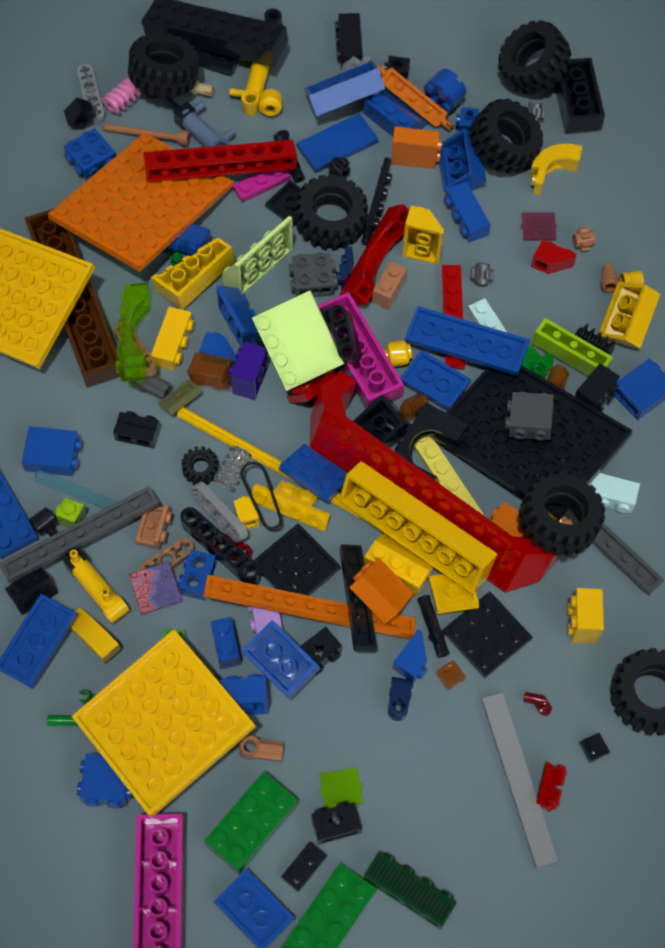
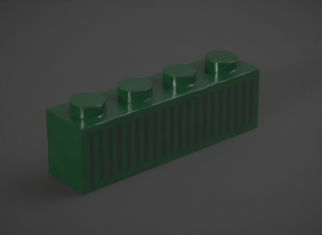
[363,852,457,930]

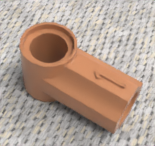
[239,735,284,762]

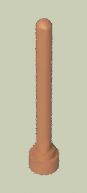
[103,124,190,147]

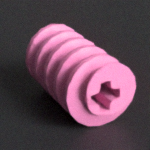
[101,76,141,115]

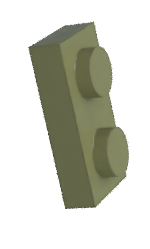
[158,379,202,415]

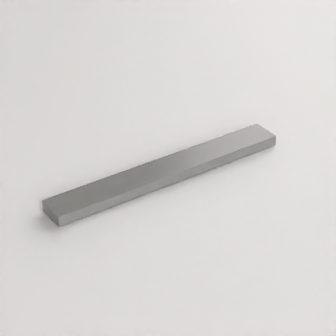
[481,693,558,869]

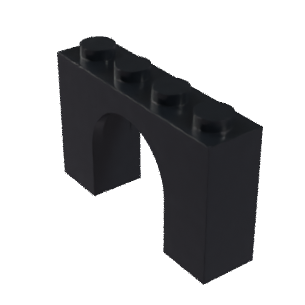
[395,402,470,483]

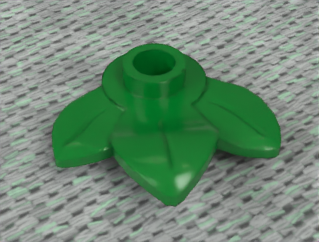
[522,345,554,378]

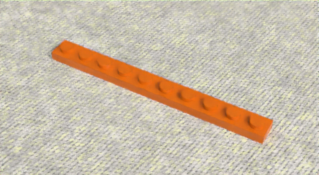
[203,575,416,639]

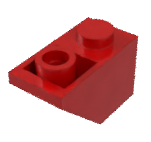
[531,239,577,274]

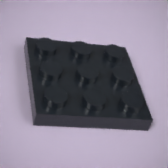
[254,523,340,596]
[443,591,533,679]

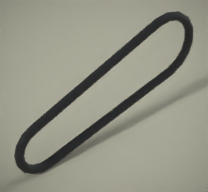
[240,462,282,530]

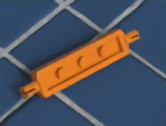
[377,64,454,131]

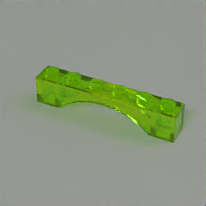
[116,283,151,381]

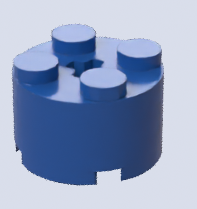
[424,68,466,113]

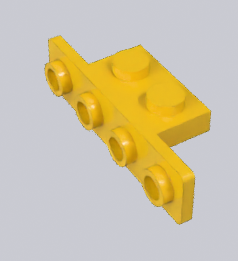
[252,480,330,531]

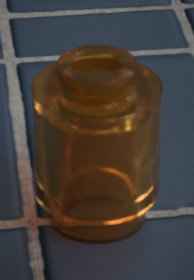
[547,365,569,390]
[400,393,429,418]

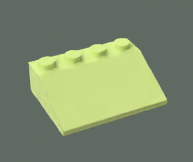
[222,216,293,294]
[252,290,344,391]

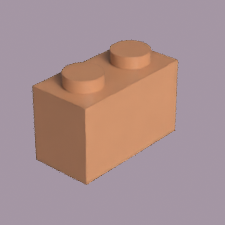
[372,261,407,310]

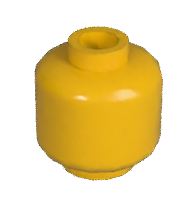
[258,89,282,117]
[384,340,412,367]

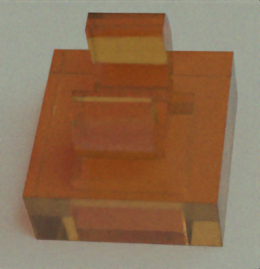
[435,660,466,690]

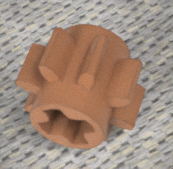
[573,226,595,251]

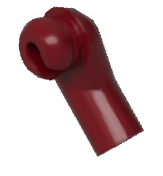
[523,692,552,716]

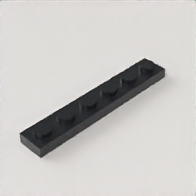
[339,544,377,652]

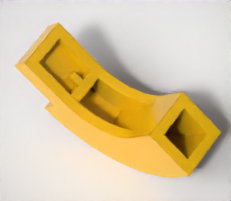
[530,144,583,195]

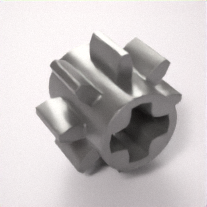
[526,102,546,122]
[470,263,494,284]

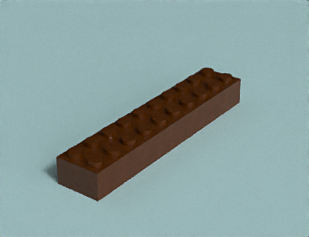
[25,209,124,387]

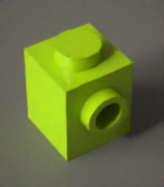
[55,497,87,528]

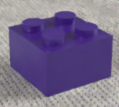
[229,342,268,400]

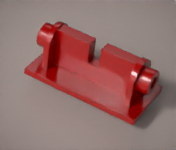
[536,762,567,812]

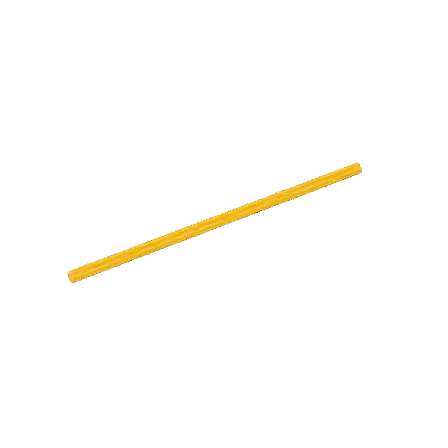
[177,407,375,527]

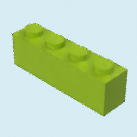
[532,318,613,377]

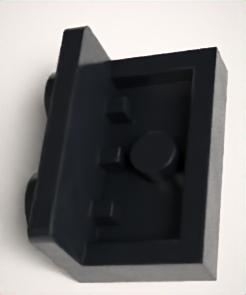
[5,567,58,615]

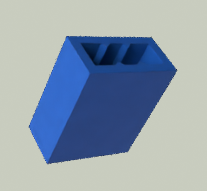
[614,358,665,421]
[21,426,82,476]

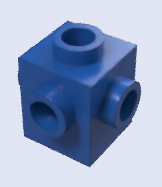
[455,107,479,132]

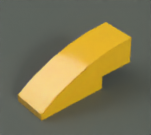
[70,607,121,664]

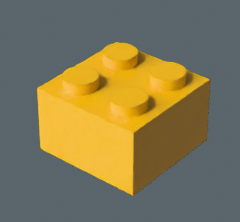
[567,588,604,644]

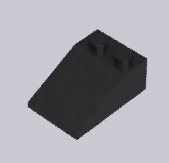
[353,394,410,447]

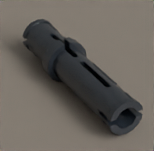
[417,595,450,658]

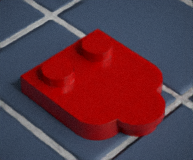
[287,369,335,403]

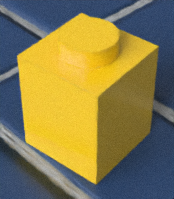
[234,496,260,529]

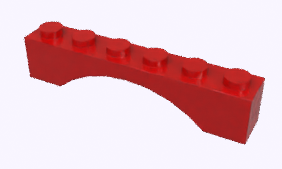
[339,204,409,306]

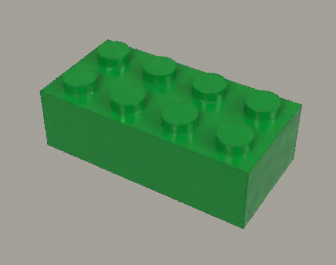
[204,771,298,875]

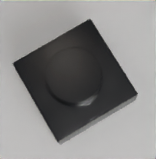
[579,733,610,763]

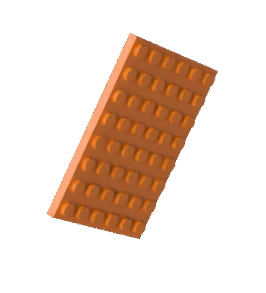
[48,134,233,272]

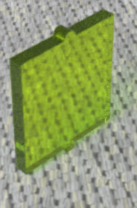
[319,767,363,809]

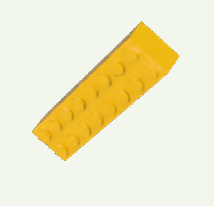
[339,461,497,594]

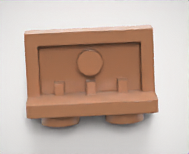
[135,504,173,549]

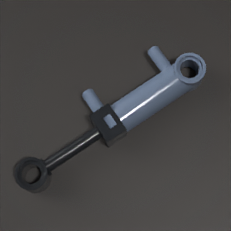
[145,93,236,147]

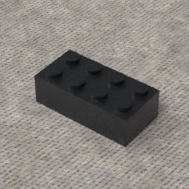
[555,58,605,133]

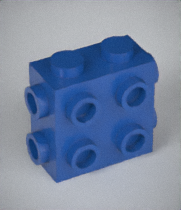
[64,128,116,181]
[77,753,132,809]

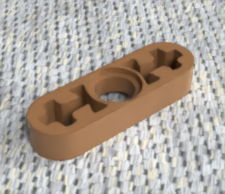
[140,538,194,582]

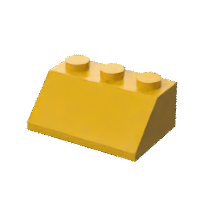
[402,206,444,265]
[599,282,661,349]
[364,533,435,597]

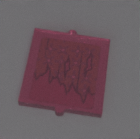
[520,212,557,241]

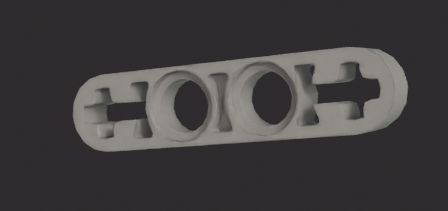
[77,63,105,125]
[190,481,248,543]

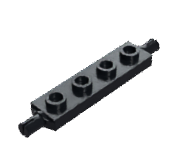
[361,157,392,244]

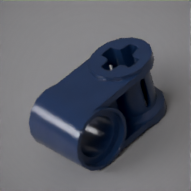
[388,677,413,721]

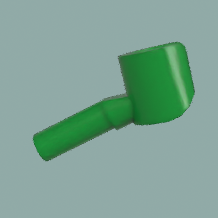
[170,252,184,266]
[79,689,97,705]

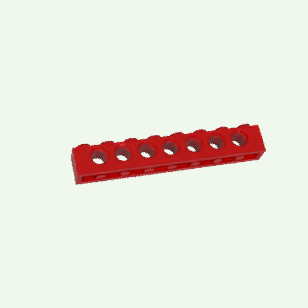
[143,140,297,182]

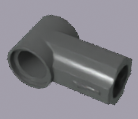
[129,367,172,399]

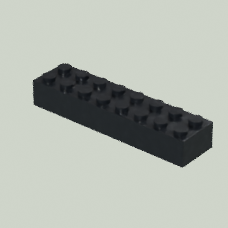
[141,0,289,67]

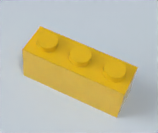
[151,307,195,371]

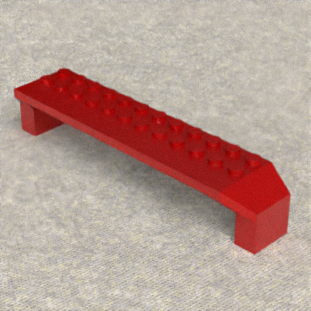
[309,371,562,593]

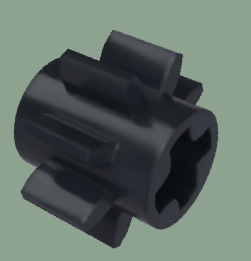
[328,156,351,177]

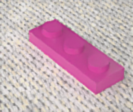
[233,170,291,203]

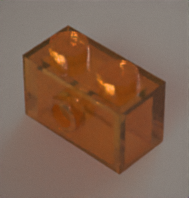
[187,352,234,390]

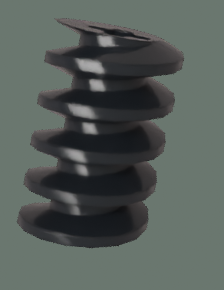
[575,324,616,355]

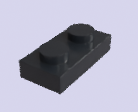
[281,841,327,893]

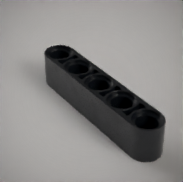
[180,507,260,584]

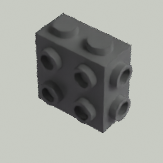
[288,252,338,297]
[505,392,554,440]

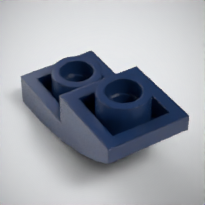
[336,246,353,291]

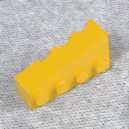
[151,238,235,310]

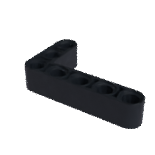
[257,305,362,364]

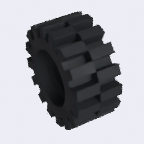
[182,446,219,485]

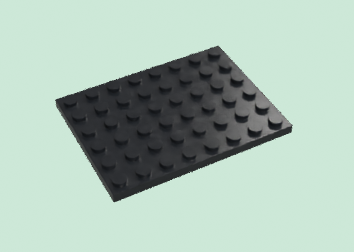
[429,366,633,519]

